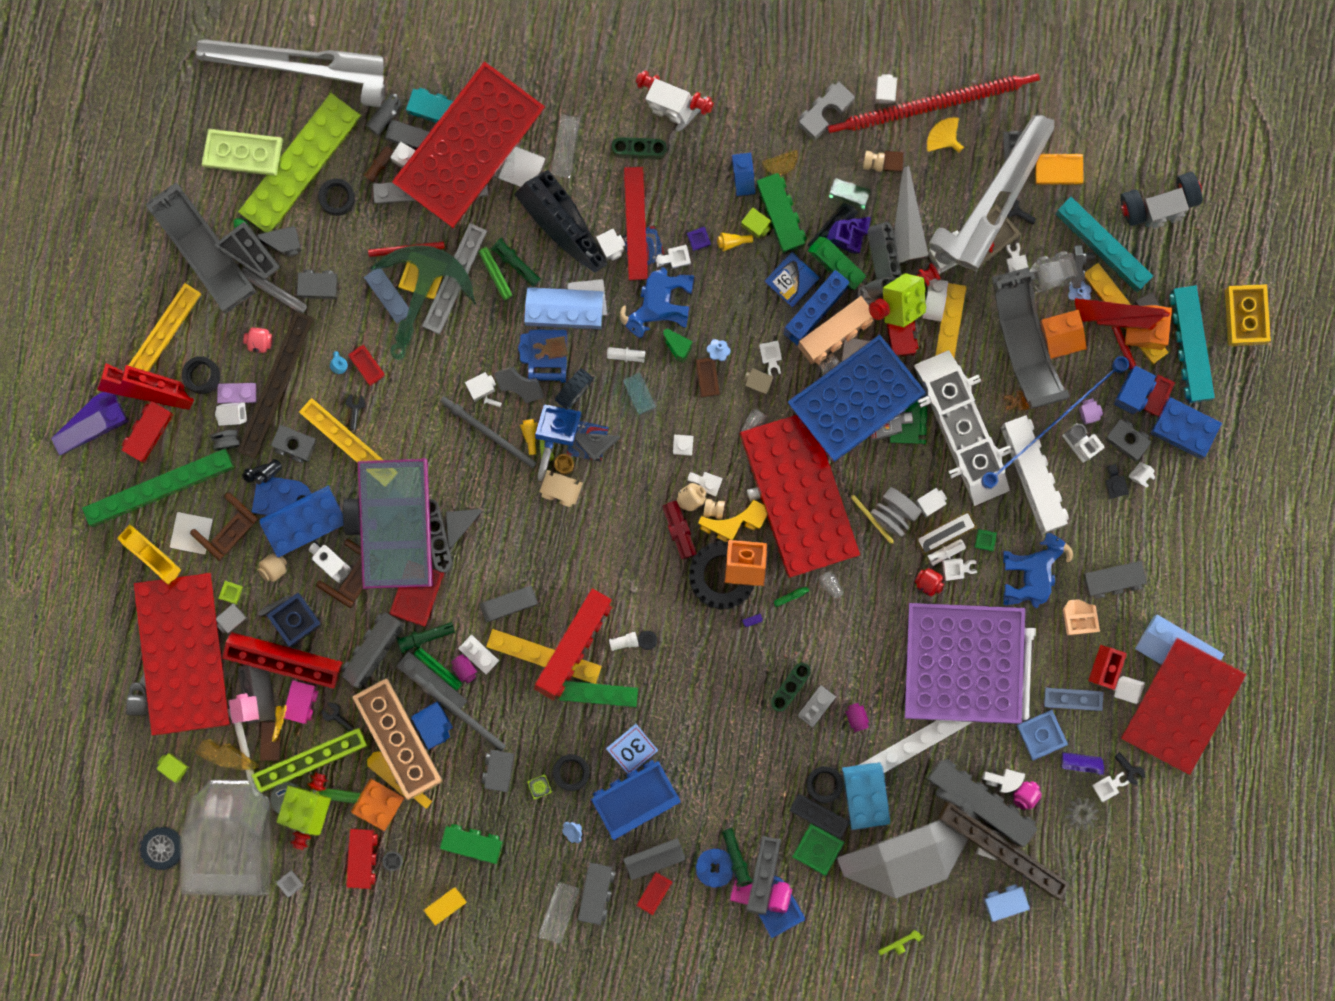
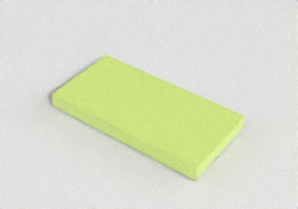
[202,129,283,176]

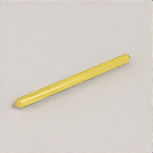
[851,495,894,544]

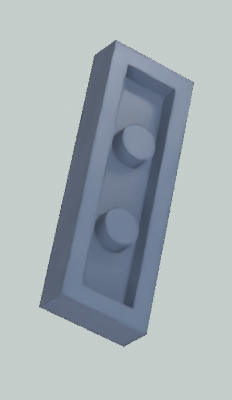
[364,266,413,324]
[1044,688,1103,711]

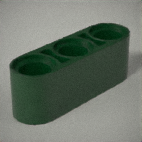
[612,137,667,159]
[770,663,811,712]

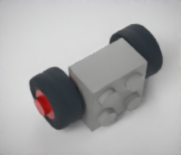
[1120,172,1203,229]

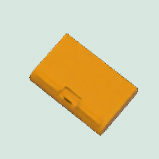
[1035,154,1083,185]

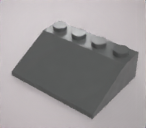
[341,612,405,689]

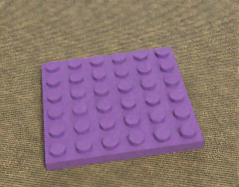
[905,603,1025,724]

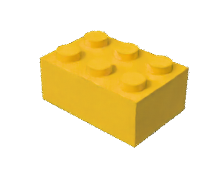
[1225,284,1271,346]

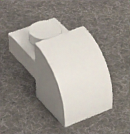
[922,279,948,321]
[982,769,1025,792]

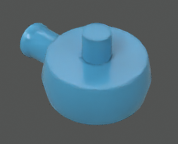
[330,351,348,374]

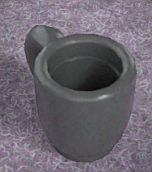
[126,682,149,716]

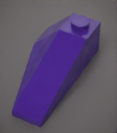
[51,392,129,456]

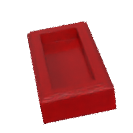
[348,344,386,387]
[1142,374,1175,417]
[636,872,672,915]

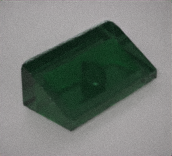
[829,178,871,208]

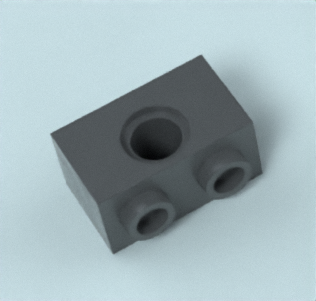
[1104,419,1151,462]
[271,425,317,463]

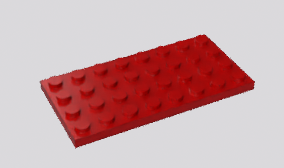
[392,61,545,228]
[739,415,860,578]
[133,573,230,736]

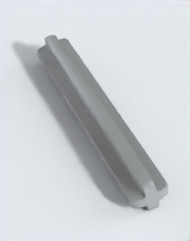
[241,267,307,313]

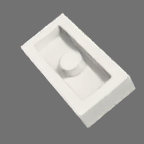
[458,635,499,675]

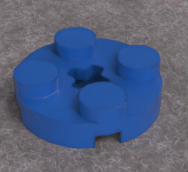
[696,849,734,888]

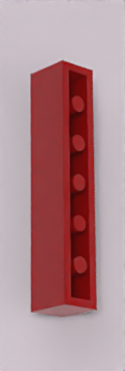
[534,588,612,701]
[222,632,343,689]

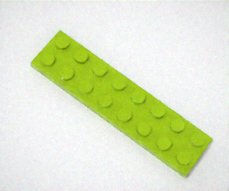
[238,93,361,233]

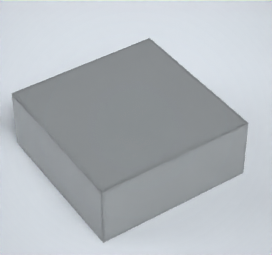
[276,870,304,898]

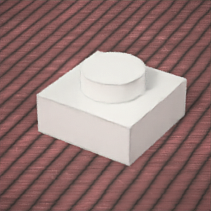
[673,435,693,456]

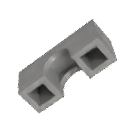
[798,82,855,141]

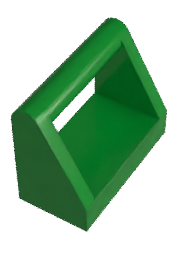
[663,329,693,363]

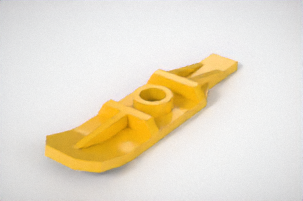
[367,751,433,809]

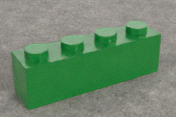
[756,173,807,254]
[559,681,638,708]

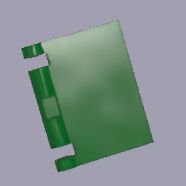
[890,398,927,444]

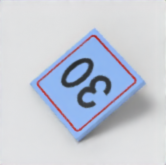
[606,724,658,774]

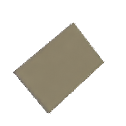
[979,205,1021,268]

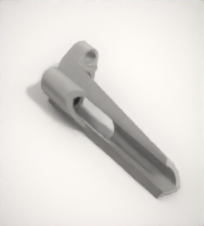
[196,40,385,107]
[928,115,1054,272]

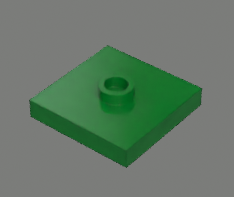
[792,823,845,876]

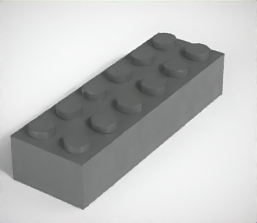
[926,759,1038,848]

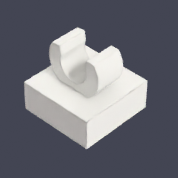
[1128,462,1155,487]

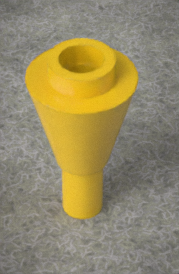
[717,233,753,252]
[520,419,538,455]

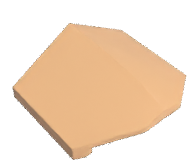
[1063,599,1100,635]

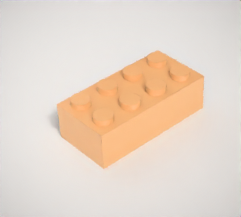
[798,296,873,365]

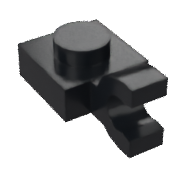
[1105,464,1129,499]

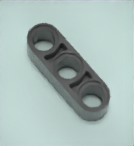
[384,120,430,150]
[479,586,538,623]

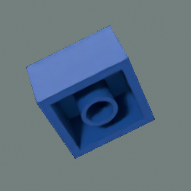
[1113,366,1157,415]

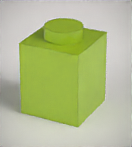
[741,207,771,239]
[157,753,189,783]

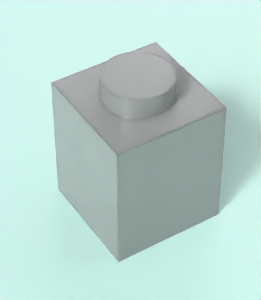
[216,604,248,634]

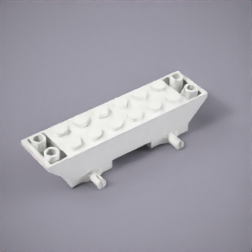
[913,350,1012,506]

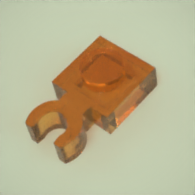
[533,336,568,359]
[1003,391,1039,411]

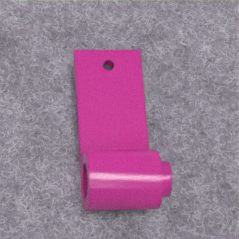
[730,879,792,913]

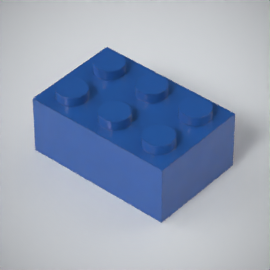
[1150,397,1222,459]

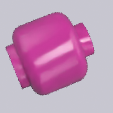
[1013,781,1042,810]

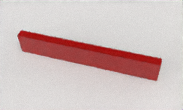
[624,167,648,281]

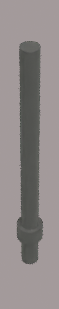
[440,396,537,469]
[411,673,506,751]

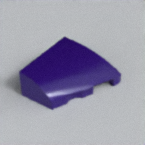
[827,217,871,254]
[1060,752,1104,775]

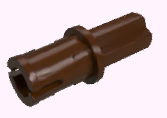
[364,146,394,182]

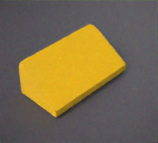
[424,887,467,926]

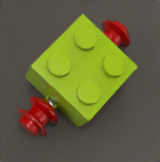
[869,273,926,327]
[276,772,331,850]

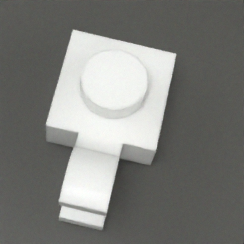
[656,245,691,269]
[687,472,722,497]

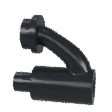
[242,459,282,485]

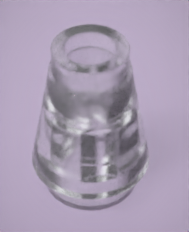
[741,408,767,431]
[818,570,844,599]

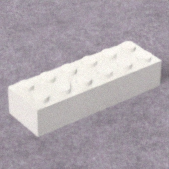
[1001,415,1069,535]

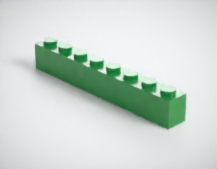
[82,449,235,527]

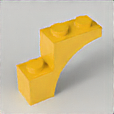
[697,500,767,542]
[117,524,181,585]

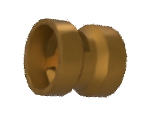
[554,454,574,475]

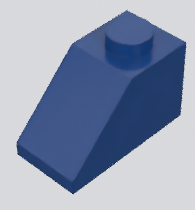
[732,153,755,197]

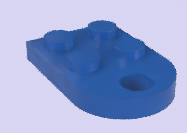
[252,477,312,515]
[758,876,806,938]

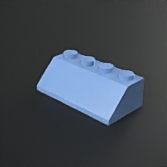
[524,287,603,329]
[1135,615,1224,665]

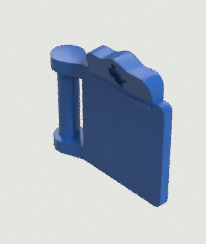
[518,330,567,383]

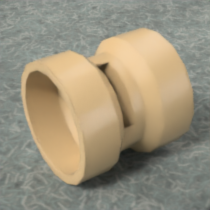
[863,150,885,172]
[703,498,725,520]

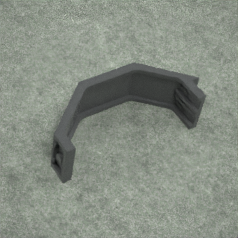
[145,182,256,314]
[992,267,1070,410]

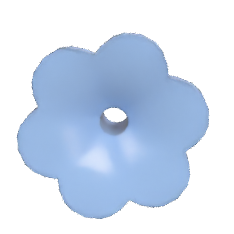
[1068,281,1091,302]
[706,339,731,361]
[562,822,582,843]

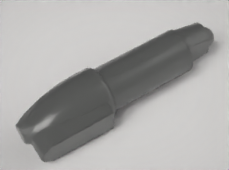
[259,595,291,617]

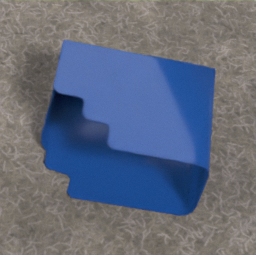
[411,701,453,749]

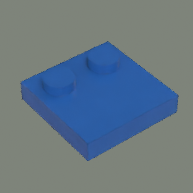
[535,404,581,446]

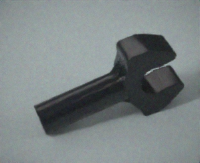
[1002,200,1037,225]
[346,394,366,430]
[322,703,355,732]
[1114,752,1145,785]

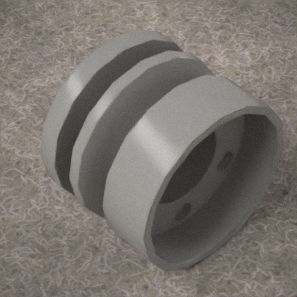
[870,487,922,538]

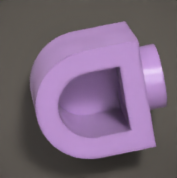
[1078,398,1103,425]

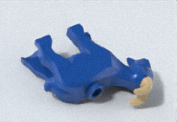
[620,267,694,338]
[1003,533,1073,608]

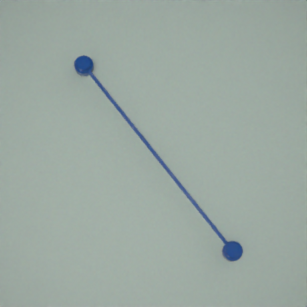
[981,356,1129,489]

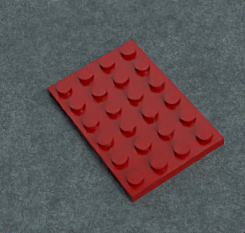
[1121,637,1246,775]

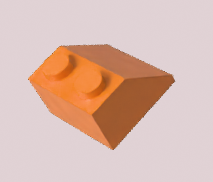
[1125,305,1172,350]
[1040,310,1087,359]
[725,540,767,586]

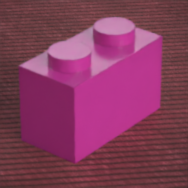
[284,680,319,724]

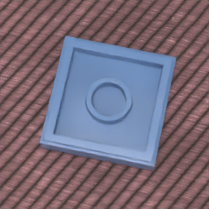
[1016,710,1068,761]

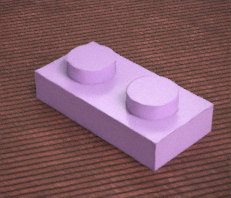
[218,383,257,404]

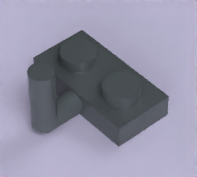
[1071,245,1095,288]

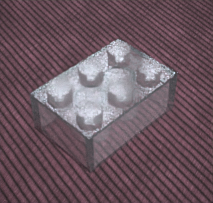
[1030,251,1078,294]

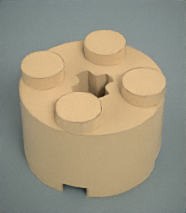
[539,470,583,507]

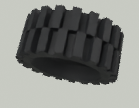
[689,541,755,610]

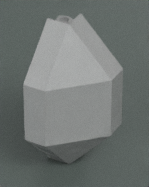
[837,820,968,898]

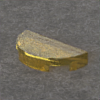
[761,149,798,175]

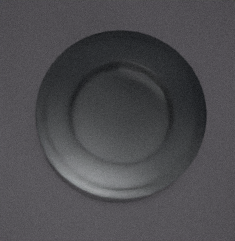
[638,631,657,650]

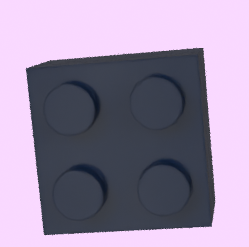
[267,593,323,648]

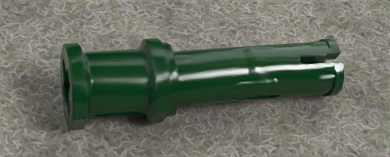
[490,237,541,287]
[396,621,456,654]
[721,828,753,888]

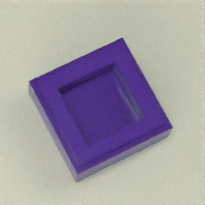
[687,227,711,252]
[742,614,763,628]

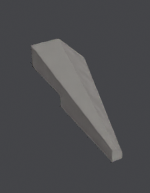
[894,166,929,264]

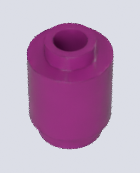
[450,654,477,684]
[845,703,869,733]

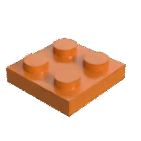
[351,778,404,831]

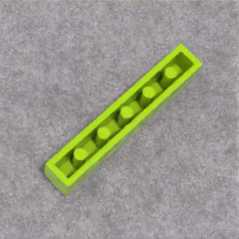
[252,728,368,793]

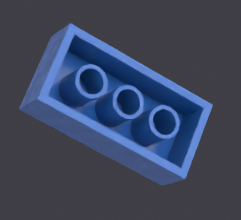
[260,485,343,558]

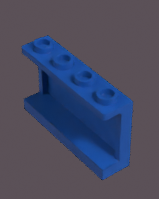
[783,270,849,347]
[591,760,681,840]

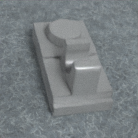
[797,685,836,727]

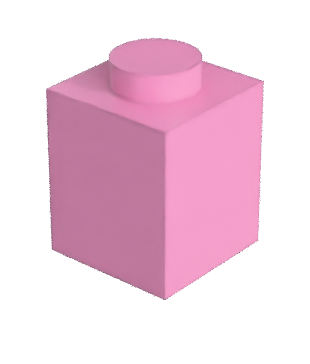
[229,693,259,723]

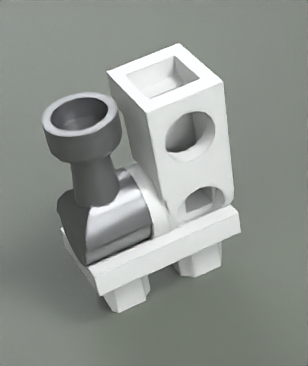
[1062,423,1105,463]

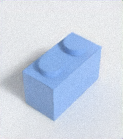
[984,884,1030,922]

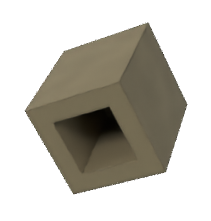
[743,368,774,397]

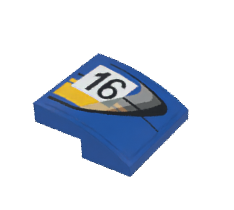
[765,252,820,307]

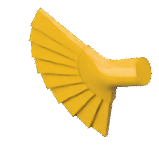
[927,117,964,153]
[272,705,286,742]

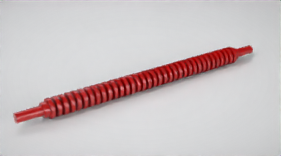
[828,73,1040,133]

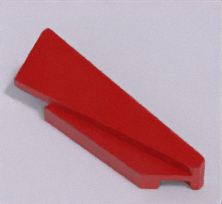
[1074,298,1170,330]
[97,363,194,410]

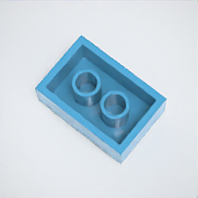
[842,762,890,830]

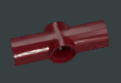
[662,500,697,560]

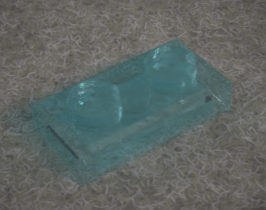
[623,373,656,415]

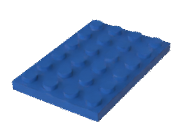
[788,335,926,462]

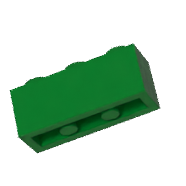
[808,237,866,291]
[440,823,503,864]

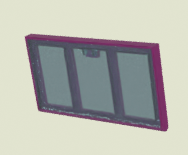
[358,458,433,589]

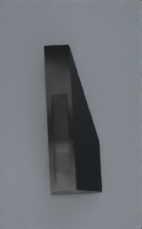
[514,170,608,273]

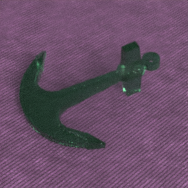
[370,245,476,360]

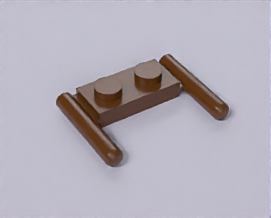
[190,492,259,561]
[316,539,382,608]

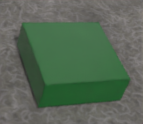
[974,529,997,552]

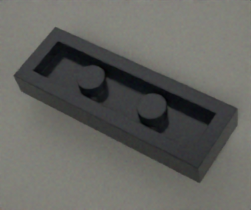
[808,202,859,248]
[789,794,850,839]

